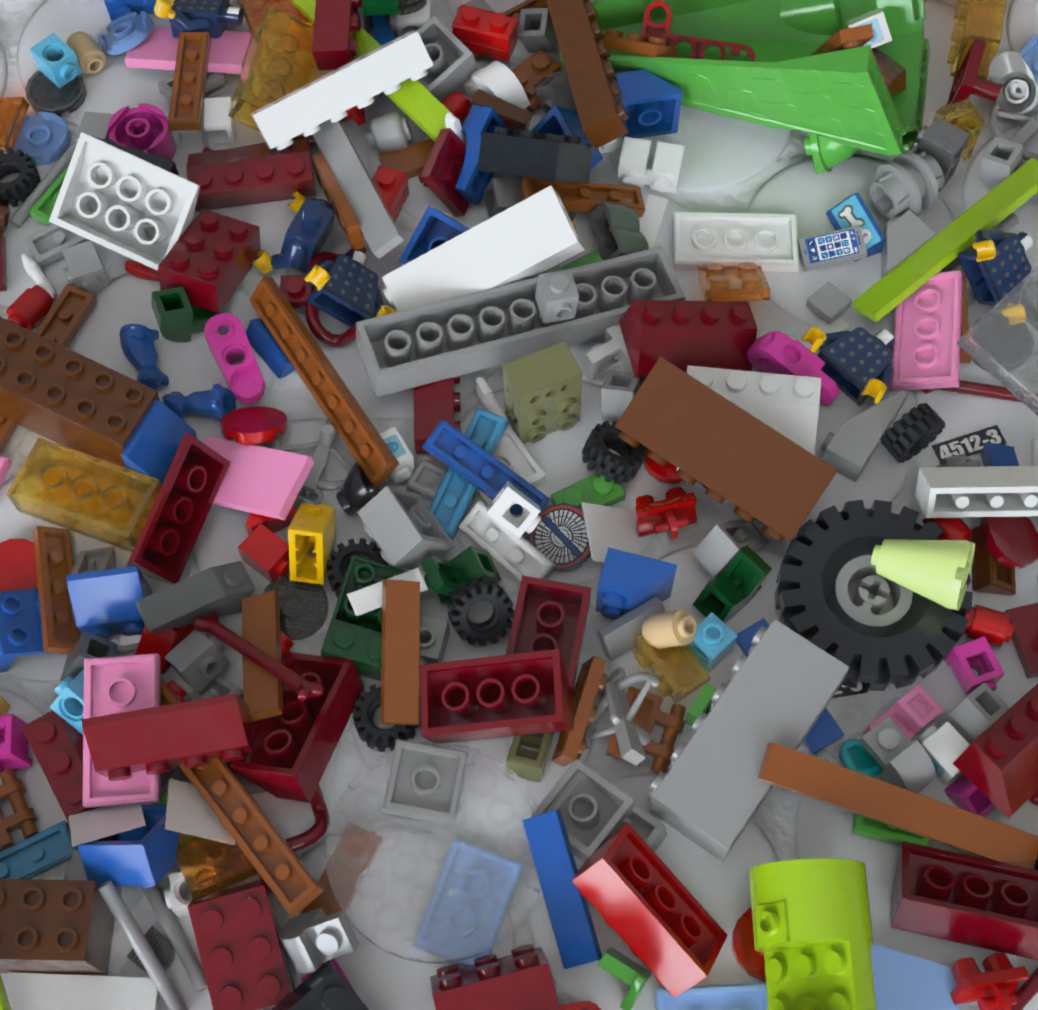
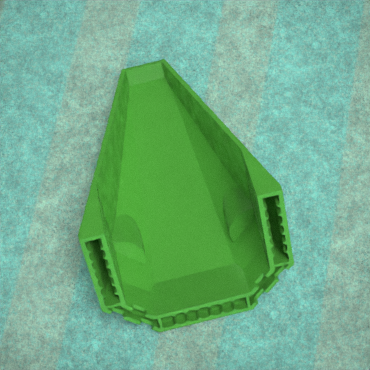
[560,0,930,174]

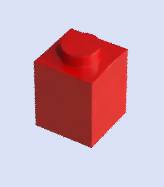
[238,523,290,584]

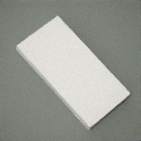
[673,212,799,272]
[5,972,160,1010]

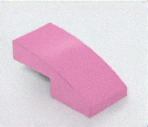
[863,684,944,740]

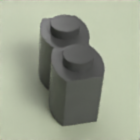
[590,201,649,260]

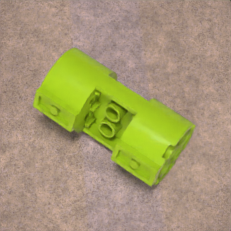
[749,858,876,1010]

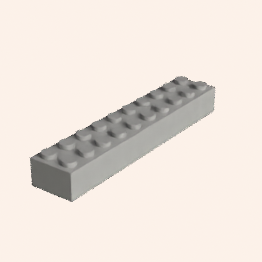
[356,246,685,397]

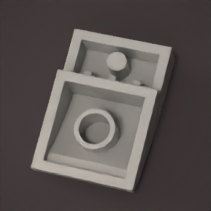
[531,759,667,863]

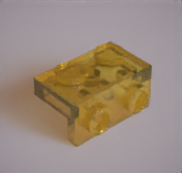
[933,98,984,160]
[633,634,711,703]

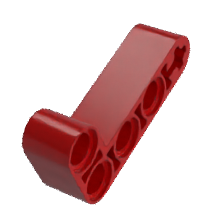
[641,1,755,62]

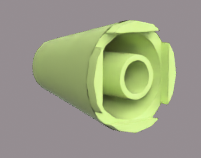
[871,539,975,611]

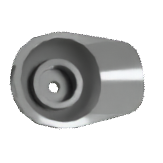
[989,51,1038,115]

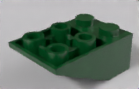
[320,555,408,681]

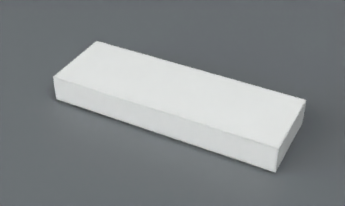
[458,501,556,582]

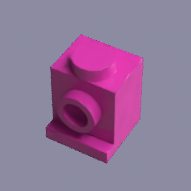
[945,636,1005,695]
[0,714,32,773]

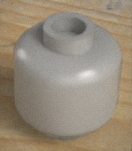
[366,112,413,154]

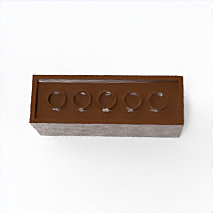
[0,317,160,477]
[614,356,838,542]
[0,879,115,976]

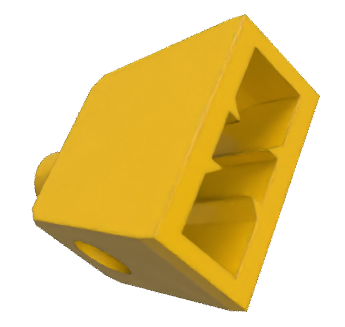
[288,503,336,585]

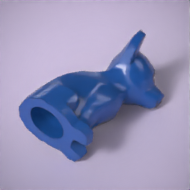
[119,323,169,390]
[162,384,236,421]

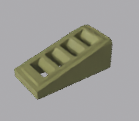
[506,732,554,782]

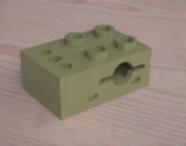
[503,341,582,444]

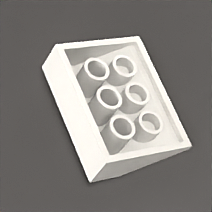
[49,132,200,271]
[677,365,821,471]

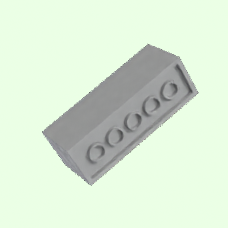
[648,619,850,862]

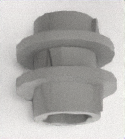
[869,151,945,220]

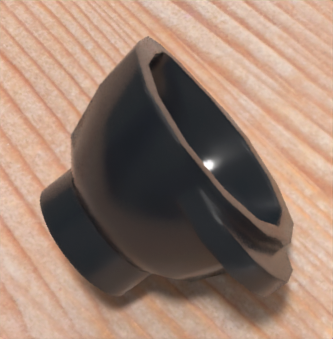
[336,462,381,516]

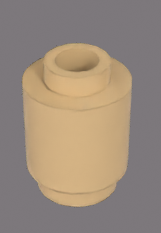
[66,31,106,75]
[642,609,696,649]

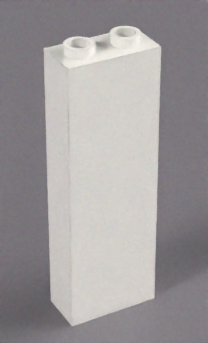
[382,185,585,312]

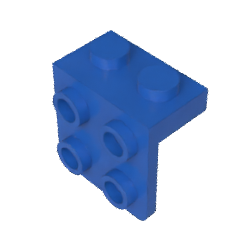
[0,589,52,673]

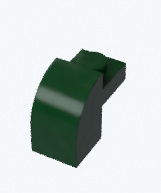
[151,286,222,343]
[692,545,772,623]
[421,546,502,605]

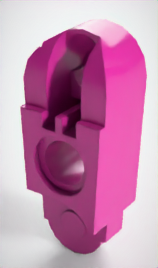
[204,313,266,404]
[747,331,840,406]

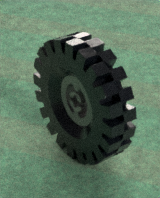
[775,500,973,691]

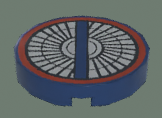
[528,503,591,572]

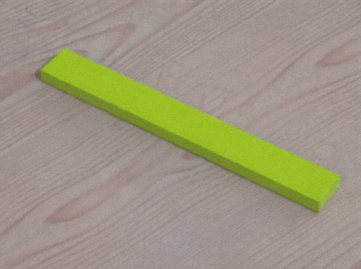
[292,0,451,142]
[852,158,1038,322]

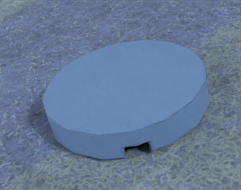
[98,11,154,55]
[9,111,71,166]

